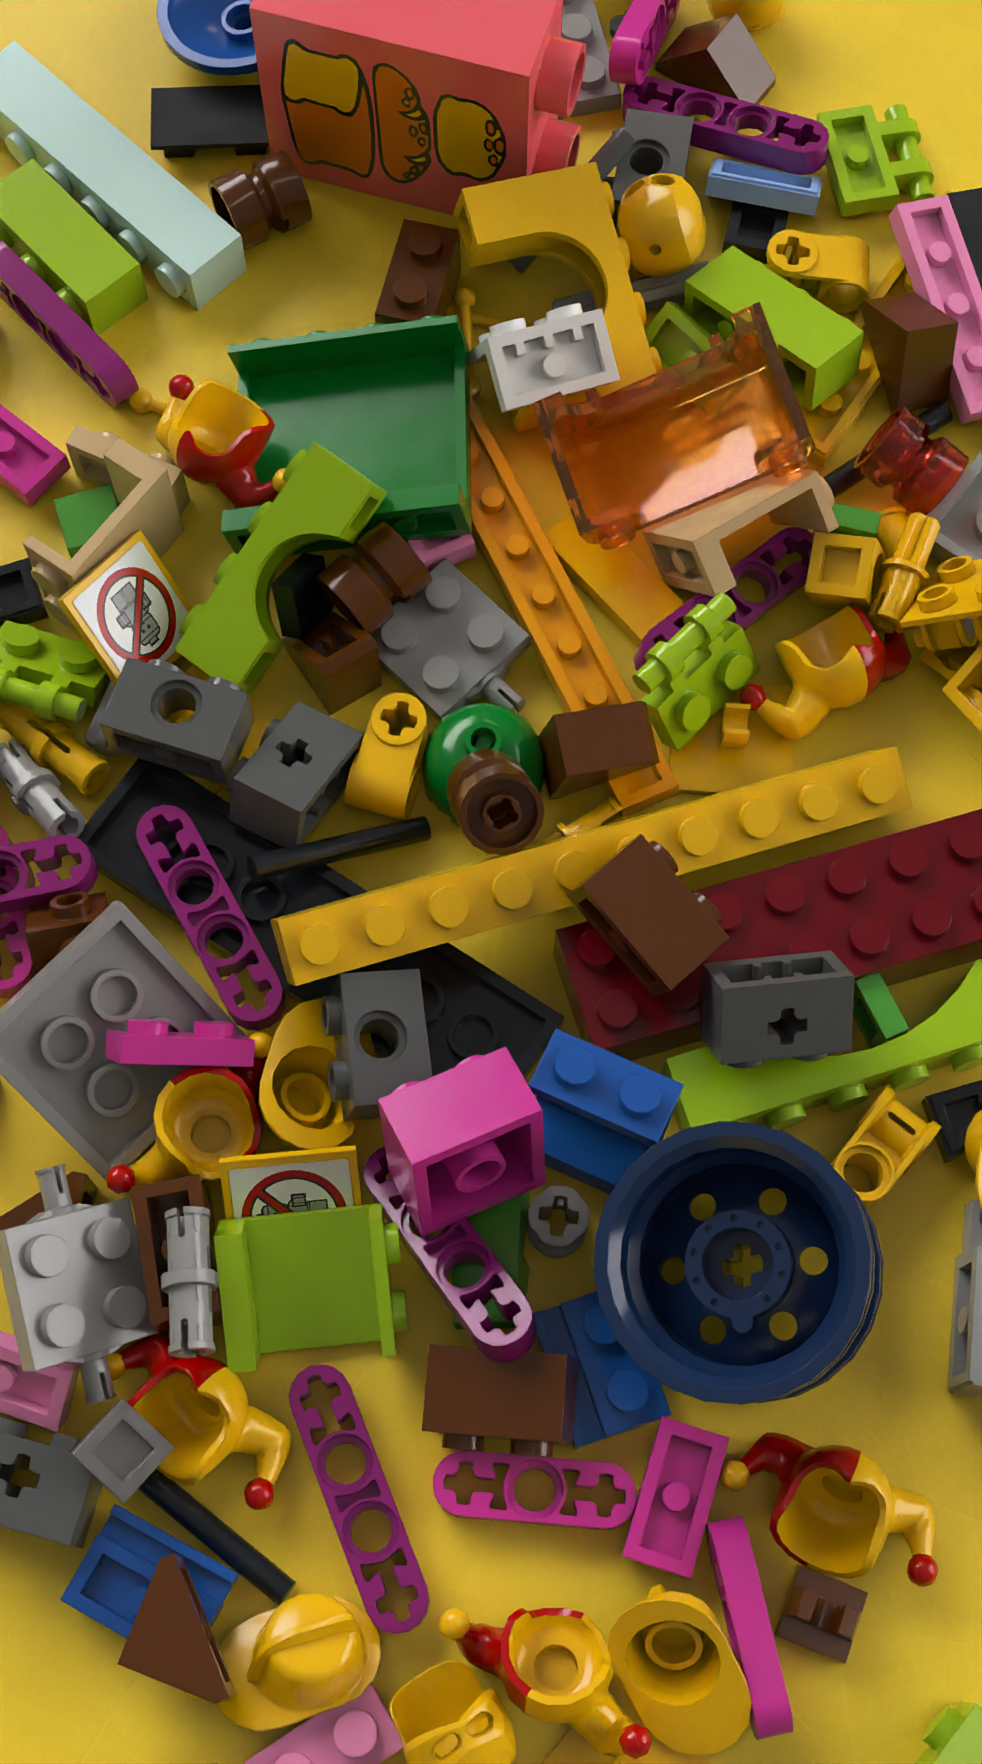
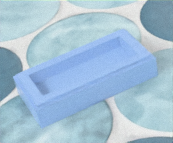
[705,157,823,216]

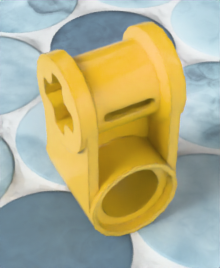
[765,230,870,314]
[344,692,429,821]
[830,1085,942,1211]

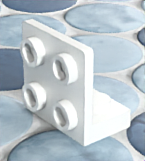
[469,303,620,413]

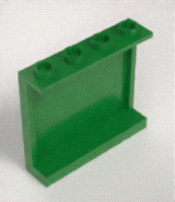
[221,315,472,555]

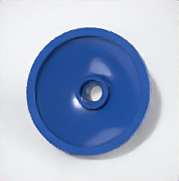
[157,0,258,75]

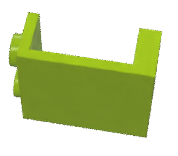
[214,1203,409,1373]

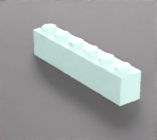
[0,41,247,310]

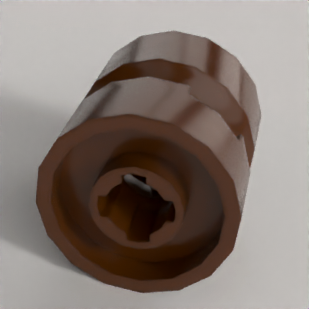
[208,150,312,250]
[315,520,433,635]
[446,749,545,855]

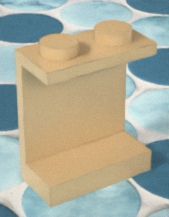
[23,437,184,626]
[642,464,839,597]

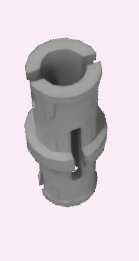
[0,740,86,838]
[161,1206,219,1358]

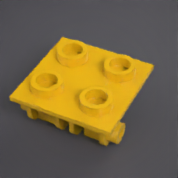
[900,555,982,652]

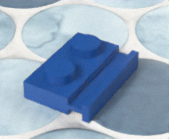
[533,1291,671,1450]
[60,1504,240,1639]

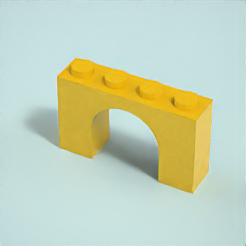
[453,162,662,433]

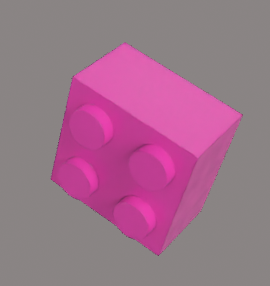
[378,1046,546,1237]

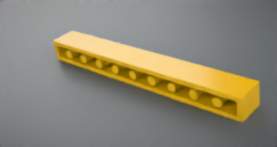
[270,746,913,986]

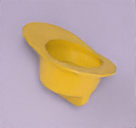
[259,998,375,1150]
[608,1584,752,1756]
[217,1593,382,1732]

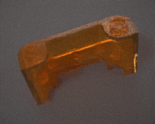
[532,302,815,550]

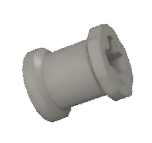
[527,1185,589,1258]

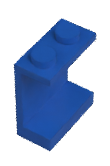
[528,1028,684,1194]

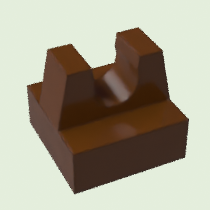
[774,1565,868,1663]

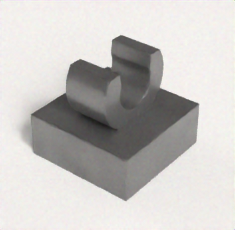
[70,1398,175,1503]

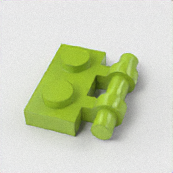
[816,104,934,217]
[632,592,761,751]
[0,620,111,723]

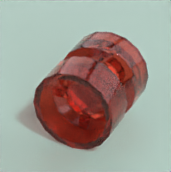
[853,406,969,515]

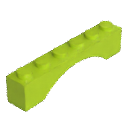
[661,959,982,1131]

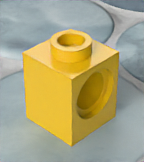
[804,531,887,613]

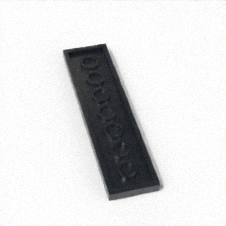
[77,758,564,1079]

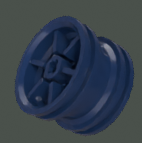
[593,1121,884,1405]

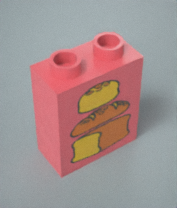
[249,0,587,216]

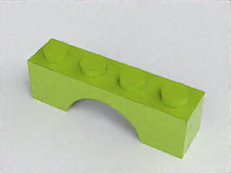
[174,442,388,695]

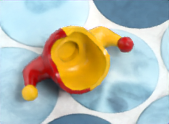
[155,374,286,508]
[739,603,912,741]
[106,1030,273,1194]
[106,1333,291,1510]
[720,1432,938,1587]
[439,1607,652,1759]

